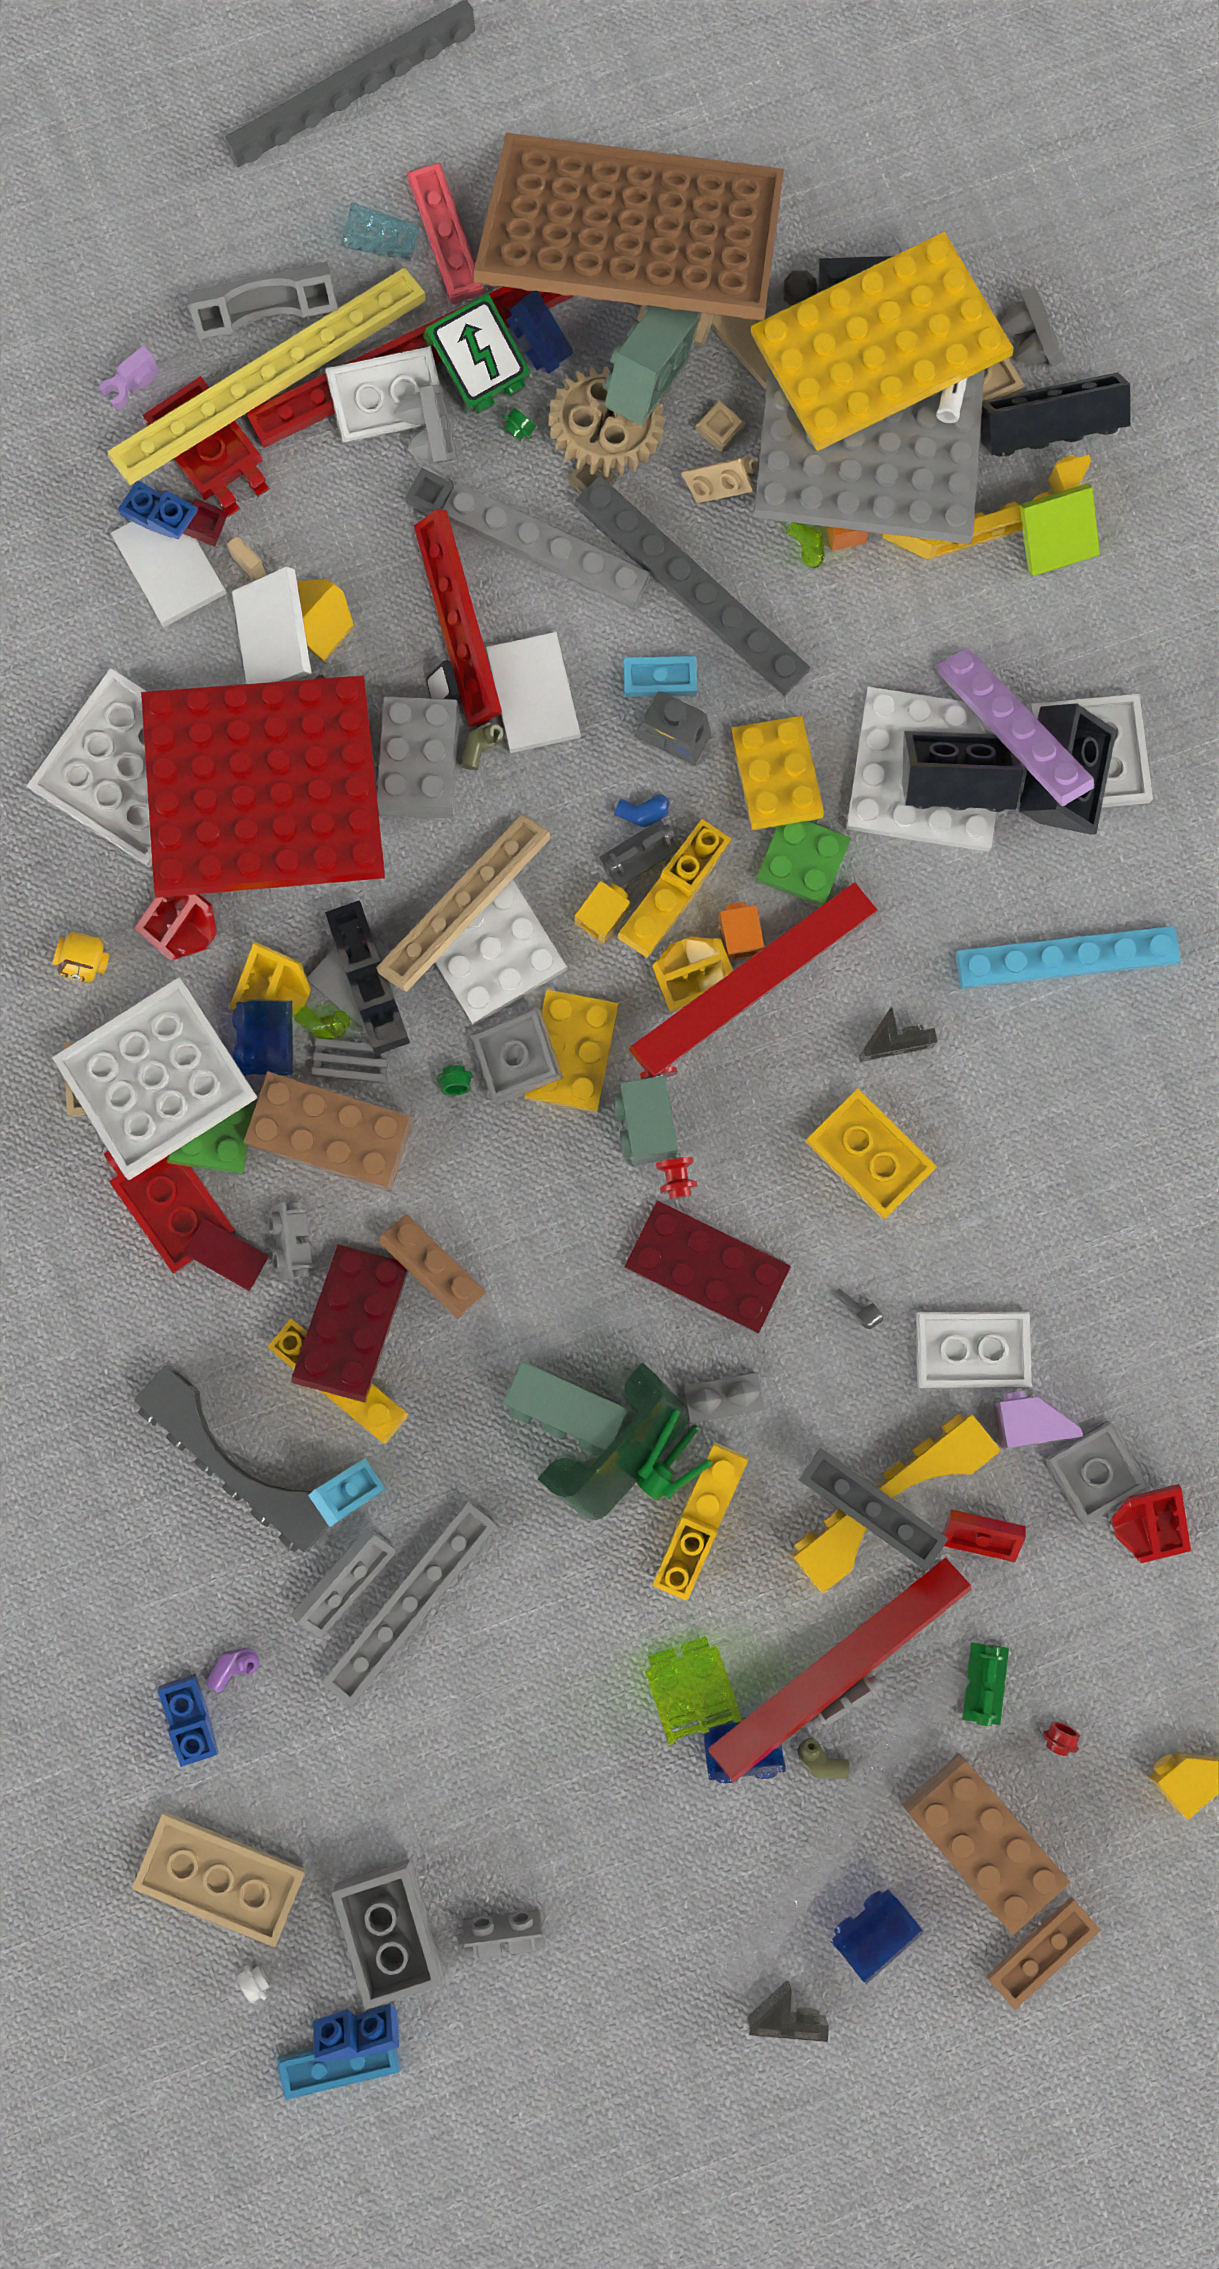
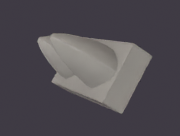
[1000,285,1065,367]
[394,385,457,463]
[683,1373,765,1423]

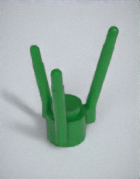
[636,1409,712,1501]

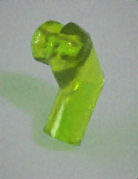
[786,522,825,568]
[294,1006,351,1039]

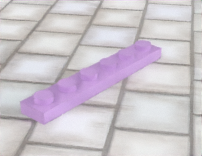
[937,647,1094,807]

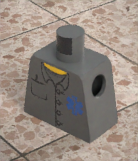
[634,691,711,766]

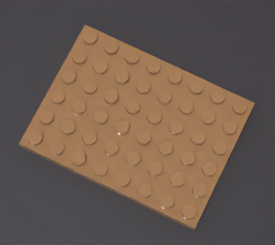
[474,133,784,321]

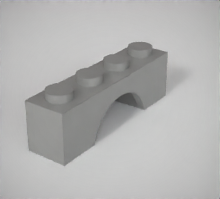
[188,262,338,340]

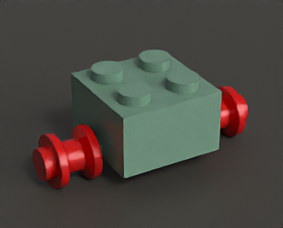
[613,1065,698,1200]

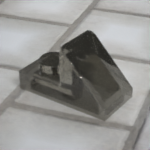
[859,1007,938,1062]
[747,1981,829,2042]

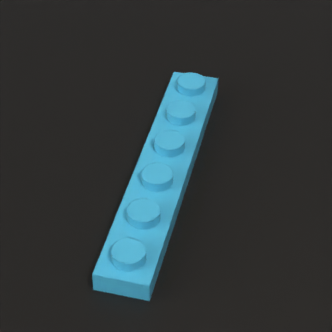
[956,926,1181,989]

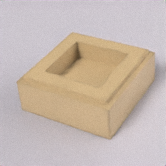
[695,400,746,453]
[226,536,265,581]

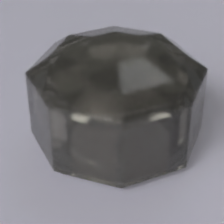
[783,270,817,306]

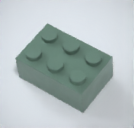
[604,305,702,426]
[503,1362,628,1455]

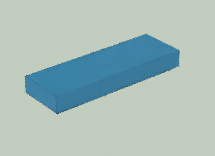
[277,2048,401,2100]

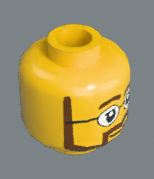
[52,931,110,983]

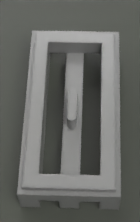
[311,1038,390,1084]

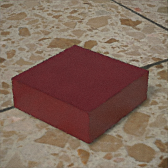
[183,498,229,547]

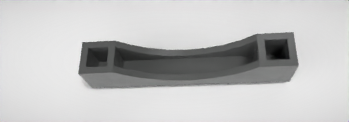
[134,1366,329,1553]

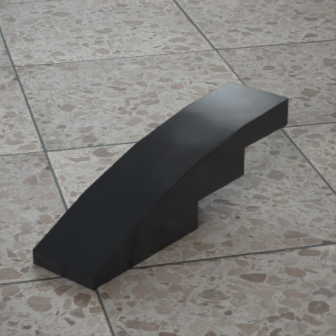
[325,900,410,1055]

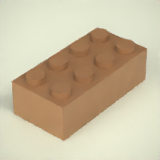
[244,1071,414,1192]
[902,1754,1071,1935]

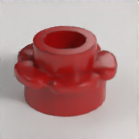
[1042,1721,1080,1756]

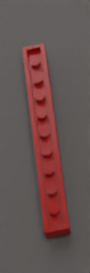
[246,286,574,449]

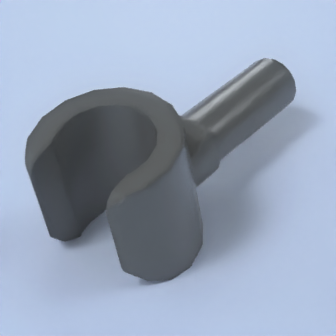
[834,1288,883,1329]

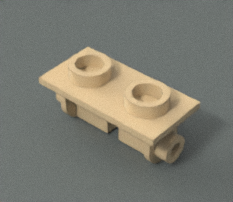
[681,456,758,503]

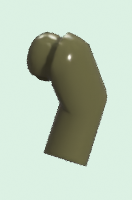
[460,723,504,770]
[798,1738,849,1779]

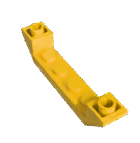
[881,454,1092,560]

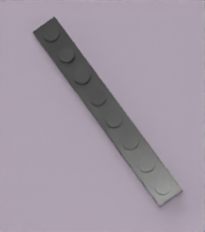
[225,0,475,168]
[575,475,810,697]

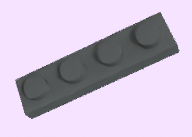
[798,1448,948,1571]

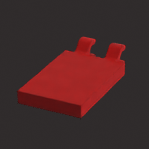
[142,376,270,517]
[103,1150,237,1274]

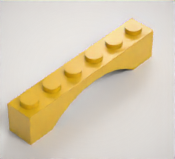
[791,1413,1001,1594]

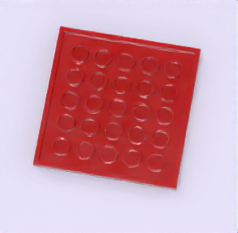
[141,675,385,898]

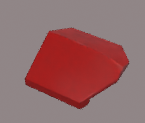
[134,894,217,961]
[1112,1484,1191,1563]

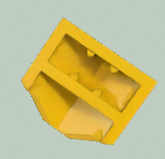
[297,579,354,662]
[652,936,733,1013]
[229,942,311,1028]

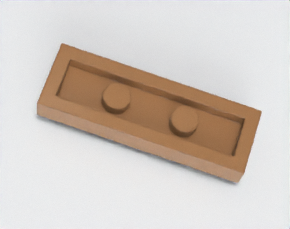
[378,1214,486,1319]
[986,1897,1101,2010]

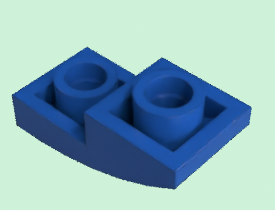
[118,481,198,539]
[157,1674,218,1767]
[313,2004,399,2062]

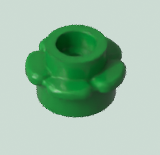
[503,408,537,442]
[436,1065,473,1096]

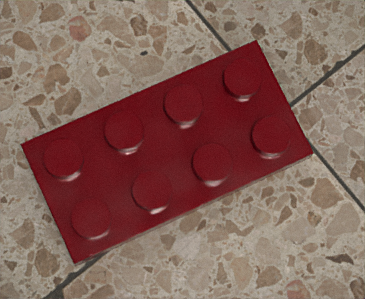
[624,1200,791,1334]
[291,1244,409,1403]

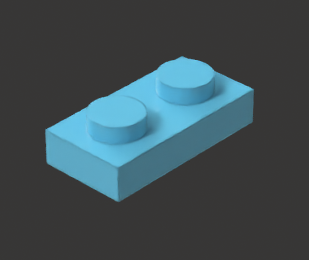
[624,656,697,697]
[308,1458,386,1527]

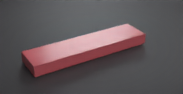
[407,162,484,304]

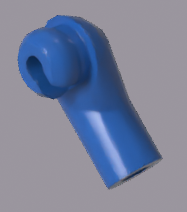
[614,794,670,827]

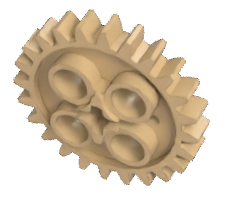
[548,366,665,477]

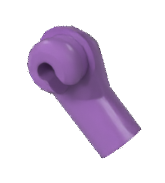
[205,1648,259,1693]

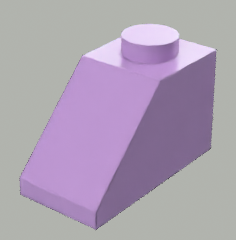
[993,1390,1083,1448]

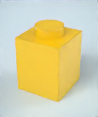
[575,881,631,945]

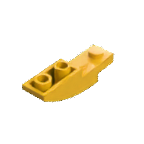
[617,819,732,958]
[267,1318,410,1444]
[652,1442,749,1601]

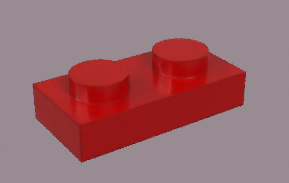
[942,1509,1026,1562]

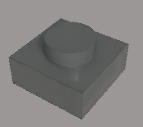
[405,468,454,515]

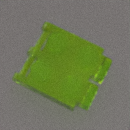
[644,1636,742,1746]

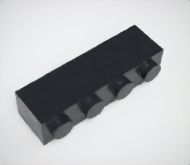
[981,372,1131,457]

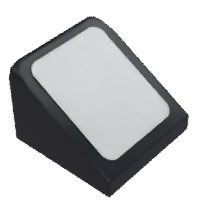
[426,660,461,706]

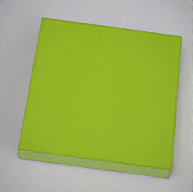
[1020,483,1100,576]

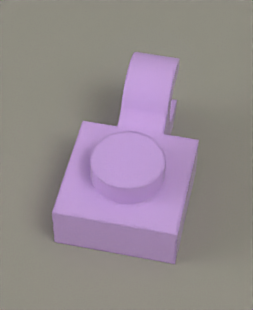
[99,345,160,411]

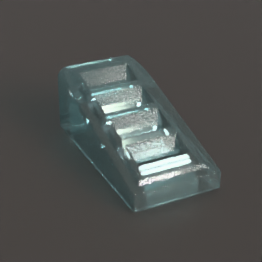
[340,202,420,261]

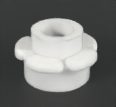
[236,1964,271,2003]

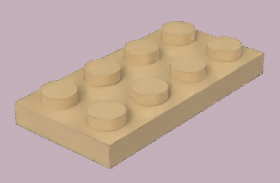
[132,1812,307,1948]

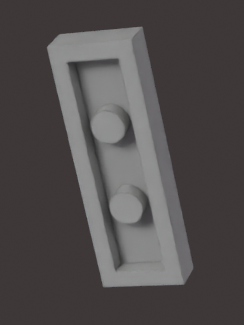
[291,1527,397,1639]

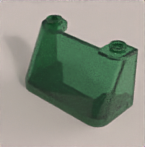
[537,1362,689,1520]

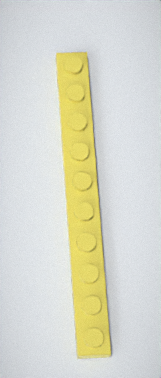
[107,267,426,485]

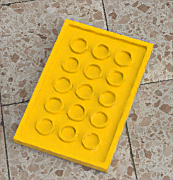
[751,231,1014,451]

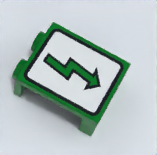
[423,294,531,414]

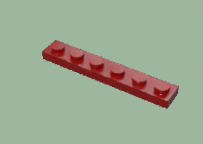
[414,509,502,727]

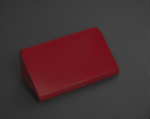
[184,1218,269,1291]

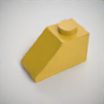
[1148,1752,1219,1820]

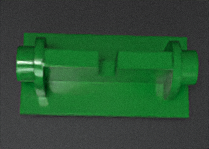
[962,1642,1009,1726]

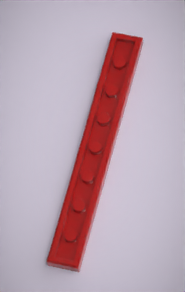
[629,882,877,1078]
[708,1557,972,1783]

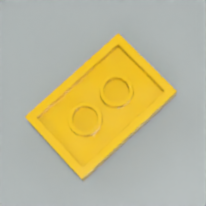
[731,716,824,830]
[525,989,619,1113]
[804,1088,937,1220]

